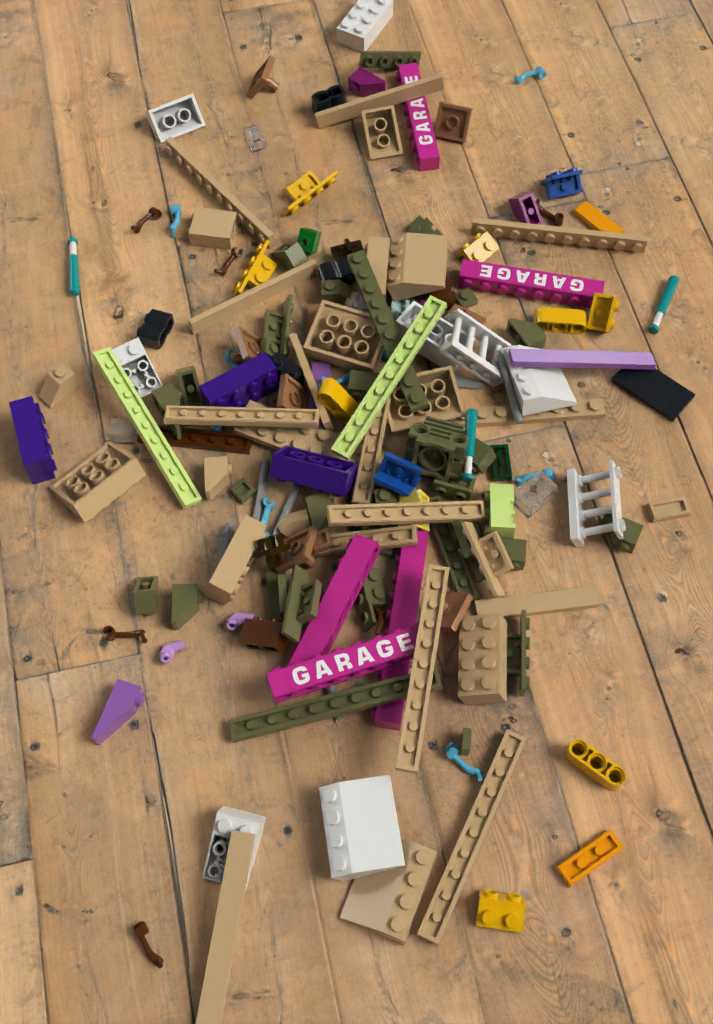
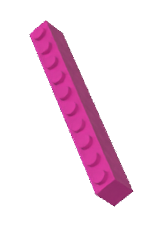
[371,530,429,731]

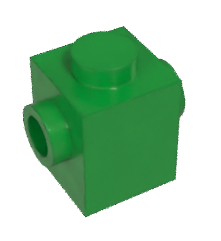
[297,227,322,255]

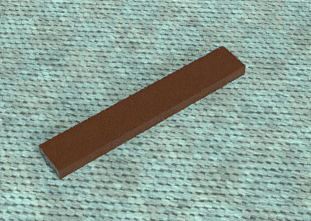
[137,425,252,455]

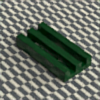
[489,444,512,482]

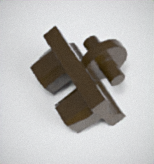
[330,238,364,261]
[253,533,291,569]

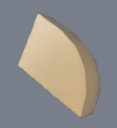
[278,509,311,537]

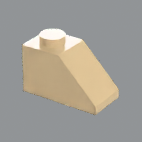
[39,363,79,409]
[204,456,233,501]

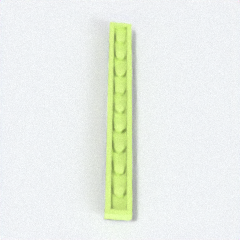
[331,295,447,460]
[92,347,202,509]

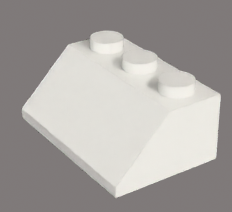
[145,93,206,143]

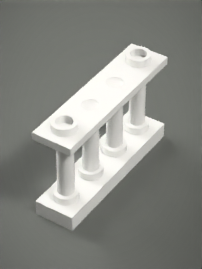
[439,308,511,387]
[567,460,626,548]

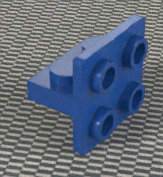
[541,168,583,200]
[373,451,423,497]

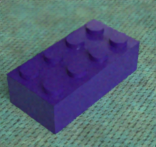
[199,352,279,407]
[9,396,57,485]
[269,445,359,497]

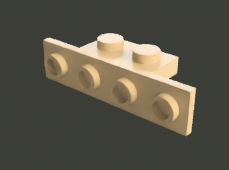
[461,521,514,597]

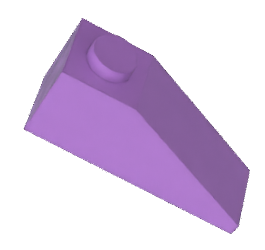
[91,679,145,746]

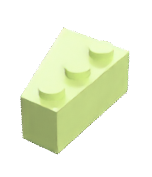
[484,483,516,538]

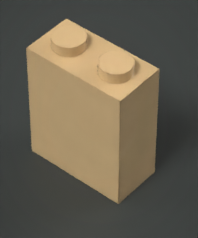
[187,207,238,250]

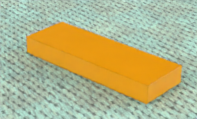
[574,201,624,233]
[555,829,624,888]

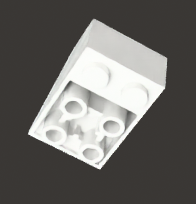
[112,337,163,398]
[202,806,266,890]

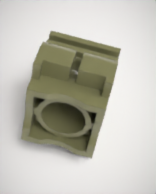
[404,416,469,482]

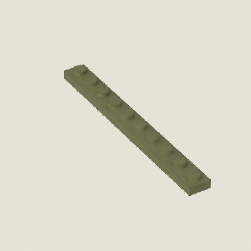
[347,250,429,413]
[228,667,443,743]

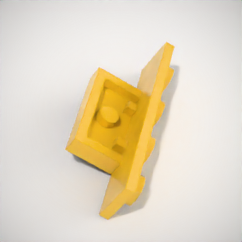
[283,170,338,216]
[232,239,277,298]

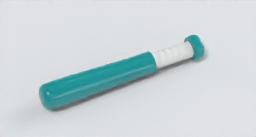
[67,237,80,296]
[648,275,679,334]
[462,409,477,482]

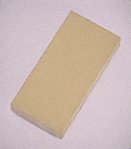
[646,496,691,523]

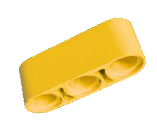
[534,307,587,334]
[317,378,359,425]
[566,739,626,791]

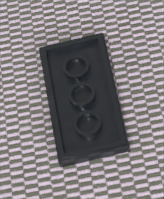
[611,368,696,422]

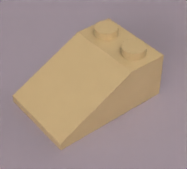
[361,105,403,160]

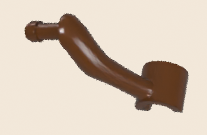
[536,199,564,227]
[131,207,162,234]
[214,247,244,276]
[374,606,386,636]
[103,626,147,643]
[134,921,164,968]

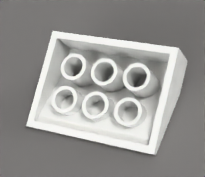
[500,345,577,416]
[319,775,405,882]

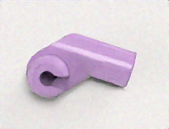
[226,612,255,631]
[158,639,185,664]

